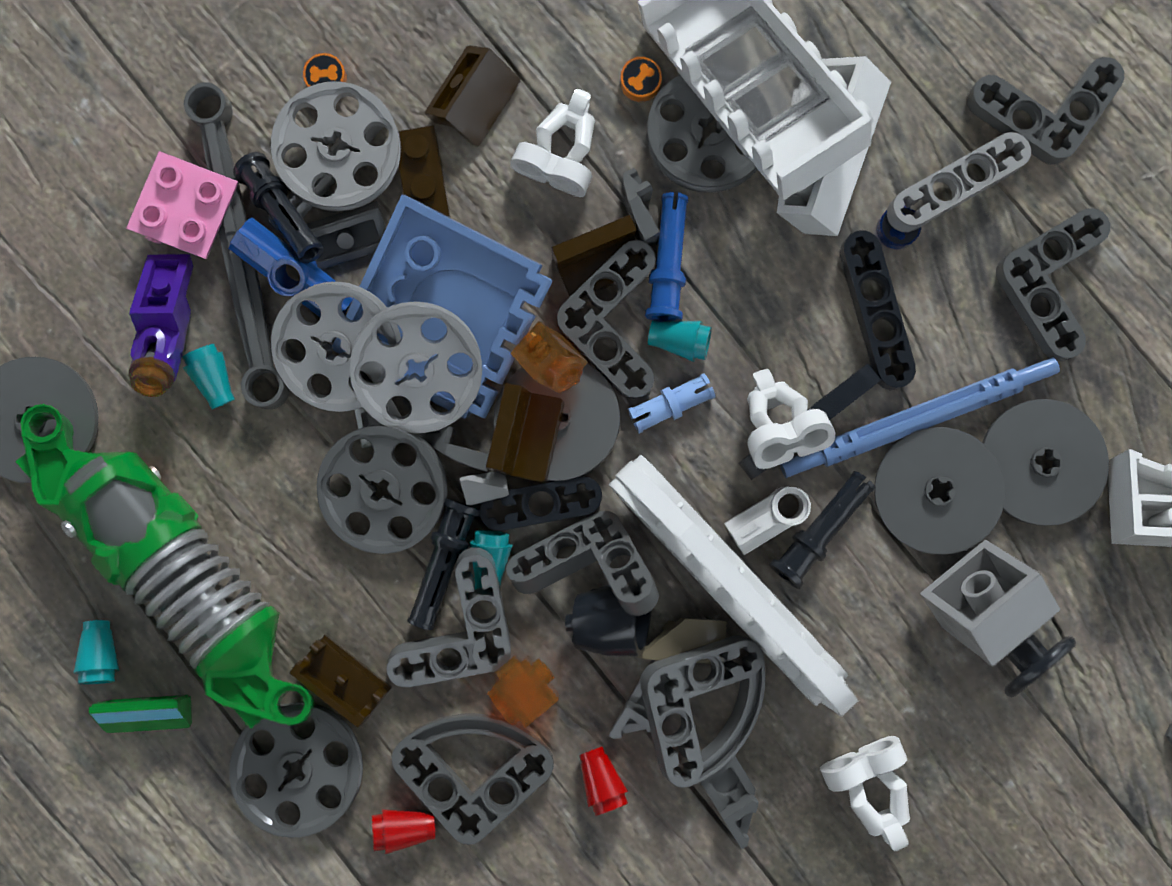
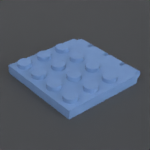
[332,195,553,419]

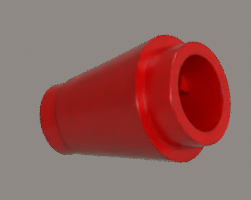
[579,746,628,816]
[372,809,435,855]

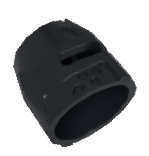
[565,585,652,656]

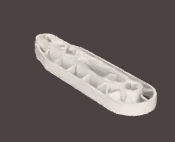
[609,455,858,717]

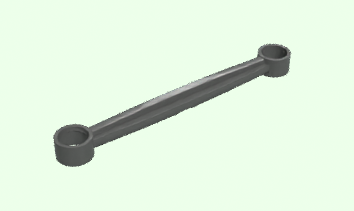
[184,82,290,410]

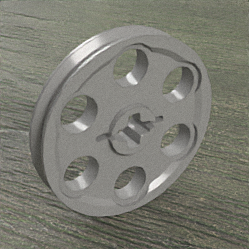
[271,81,401,211]
[271,282,401,412]
[349,302,482,433]

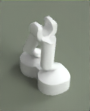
[510,89,595,197]
[747,369,835,469]
[820,736,910,851]

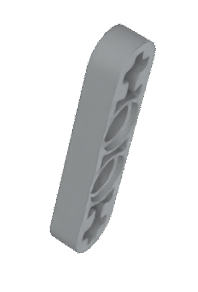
[887,132,1031,232]

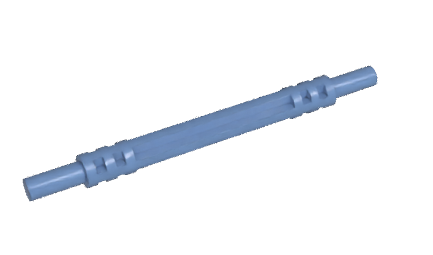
[780,357,1060,478]

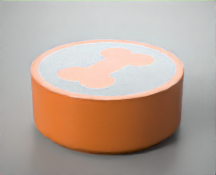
[303,53,347,87]
[620,57,662,102]

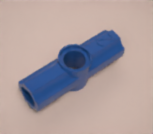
[228,218,354,317]

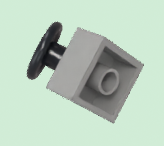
[920,540,1076,697]

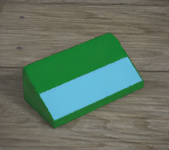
[89,694,192,733]

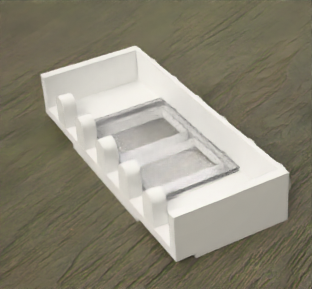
[638,0,874,200]

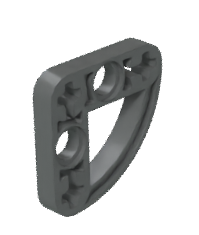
[640,635,766,788]
[391,713,554,845]

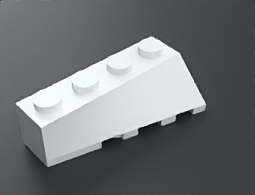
[777,56,891,236]

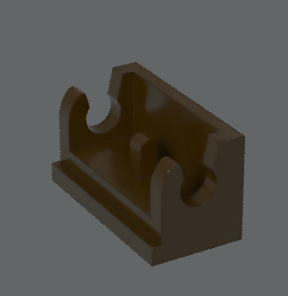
[289,635,392,728]

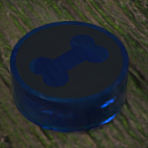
[876,206,921,250]

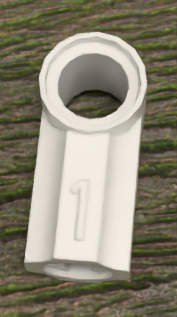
[724,487,811,555]

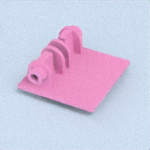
[126,151,239,260]

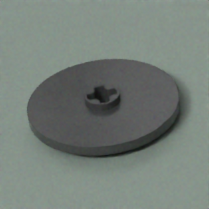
[493,356,620,482]
[0,357,99,483]
[982,399,1109,526]
[874,427,1006,554]

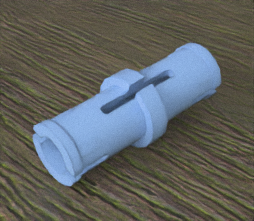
[628,373,716,433]

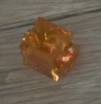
[510,321,588,393]
[488,655,560,728]

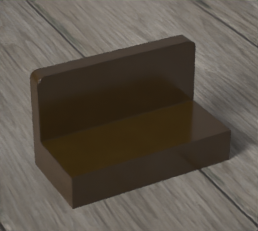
[424,45,520,146]
[551,215,646,299]
[486,383,565,483]

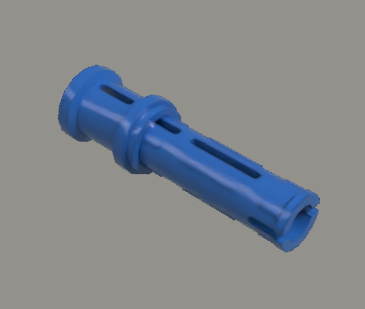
[645,192,688,322]

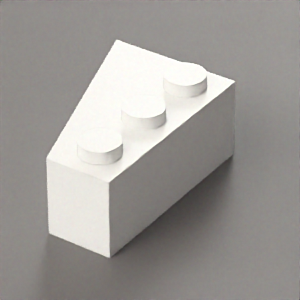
[1108,449,1172,547]

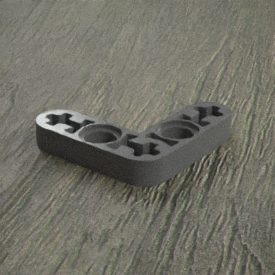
[967,57,1124,165]
[996,208,1110,361]
[557,240,655,399]
[506,511,659,615]
[387,548,511,687]

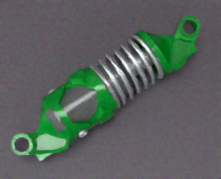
[15,404,314,729]

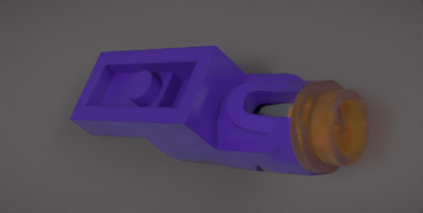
[128,254,194,397]

